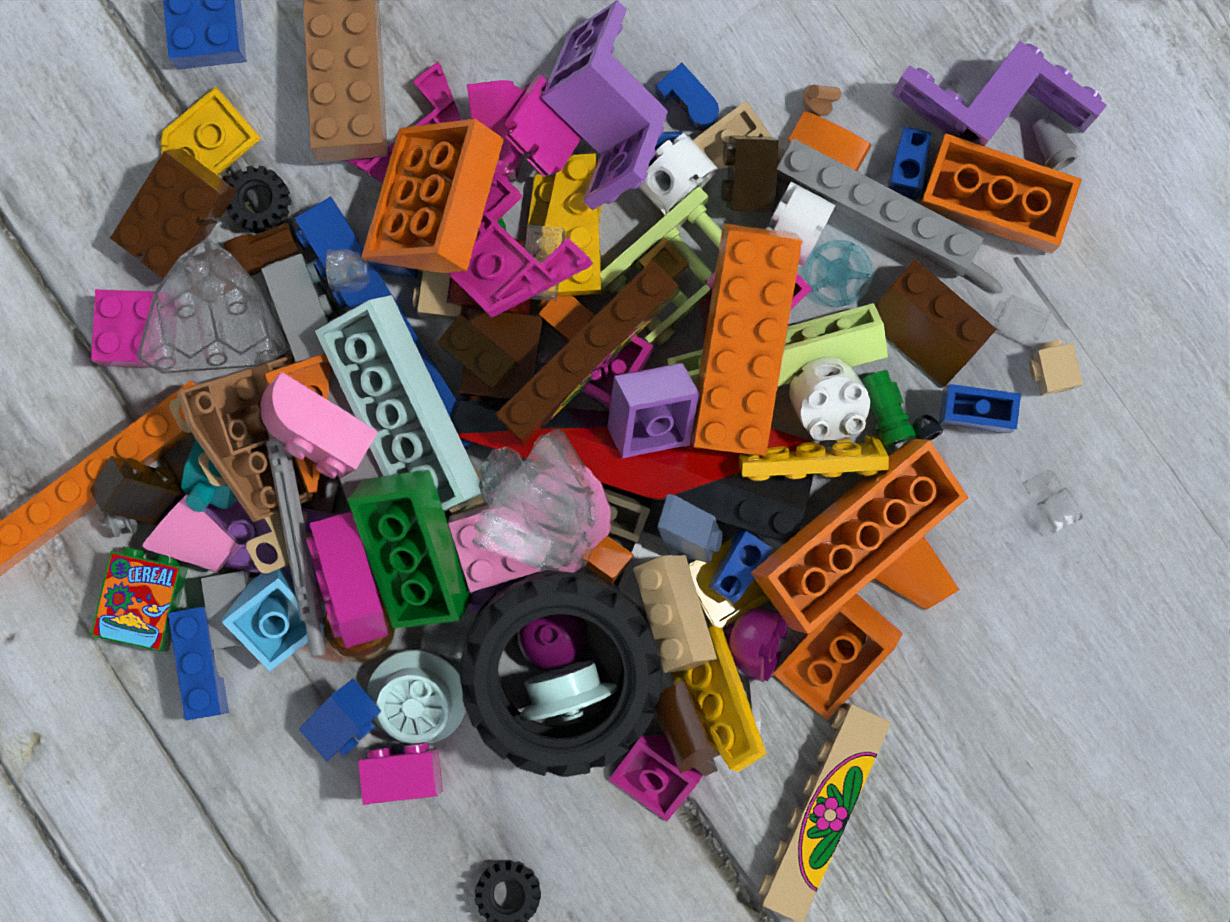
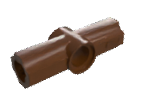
[188,223,300,290]

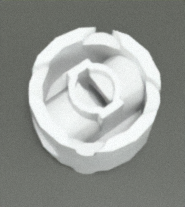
[639,133,718,216]
[766,182,835,267]
[789,357,870,440]

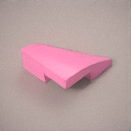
[142,495,243,572]

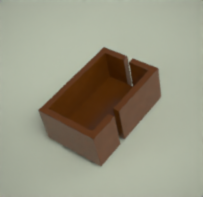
[110,149,237,281]

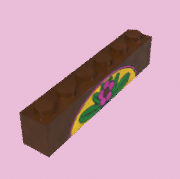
[496,260,679,446]

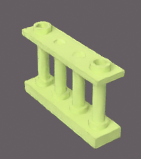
[601,186,722,346]

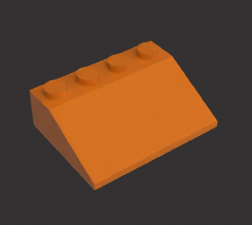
[361,119,504,273]

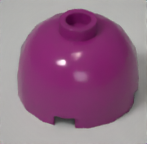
[724,608,788,682]
[516,614,588,671]

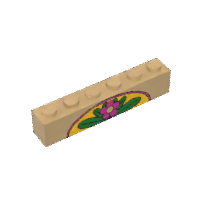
[758,703,892,922]

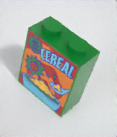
[90,546,188,652]

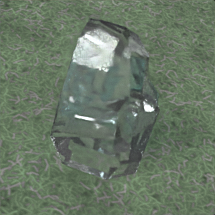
[326,249,370,292]
[479,446,527,508]

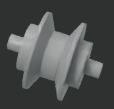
[99,512,139,537]

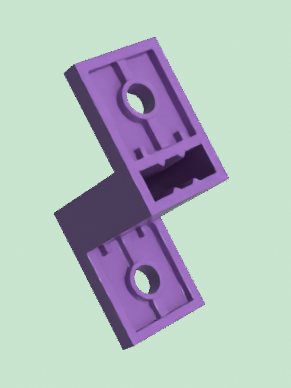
[541,0,668,210]
[892,41,1107,146]

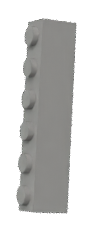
[776,138,984,277]

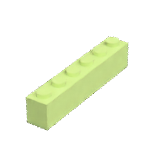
[667,303,888,388]

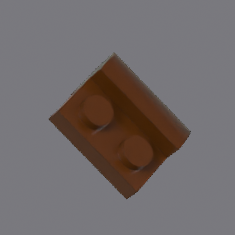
[654,680,720,776]

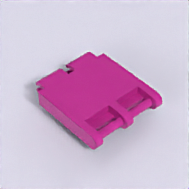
[504,74,582,177]

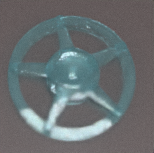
[806,240,873,307]

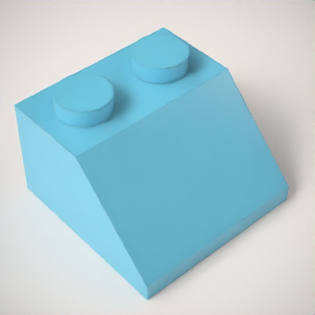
[222,567,326,671]

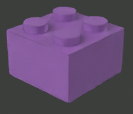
[607,363,699,458]

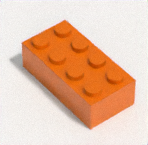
[919,133,1082,254]

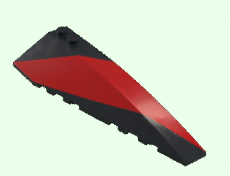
[452,400,821,545]

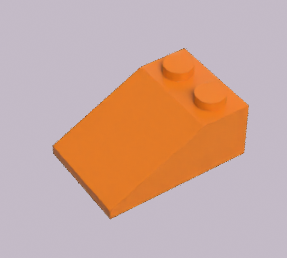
[773,593,903,721]

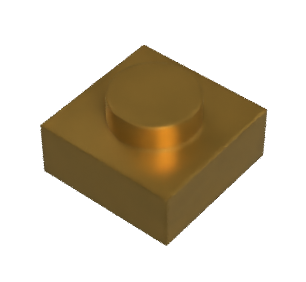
[639,238,689,280]

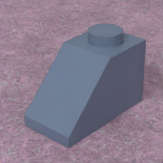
[658,494,722,563]

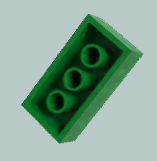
[347,470,473,629]

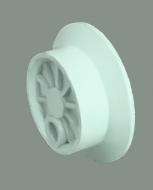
[367,650,466,744]
[519,660,618,721]

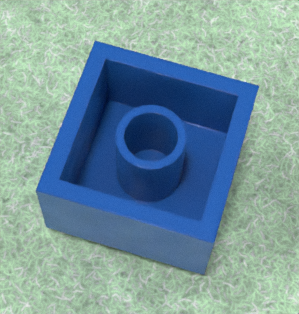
[163,0,247,70]

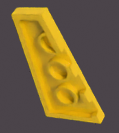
[531,153,602,298]
[739,434,889,481]
[660,625,767,772]

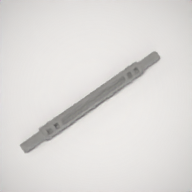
[266,431,326,657]

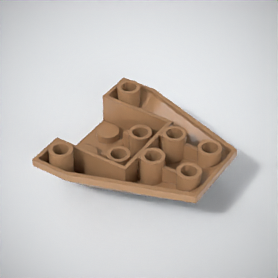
[176,355,313,522]

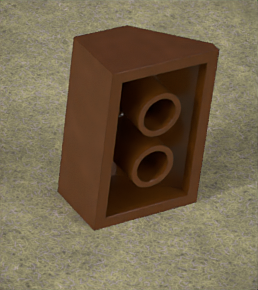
[875,259,997,388]

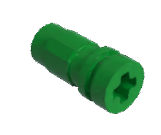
[861,370,916,448]

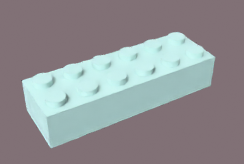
[315,295,485,512]

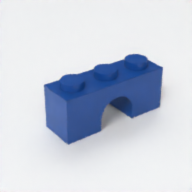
[168,607,229,721]

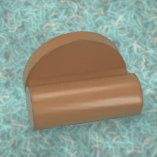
[802,84,841,116]

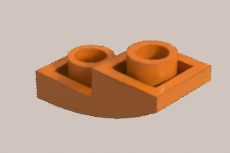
[788,110,871,171]

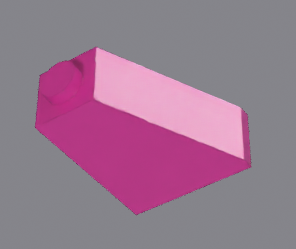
[467,80,541,188]

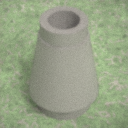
[1032,116,1078,171]

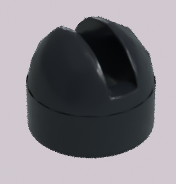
[912,415,943,441]

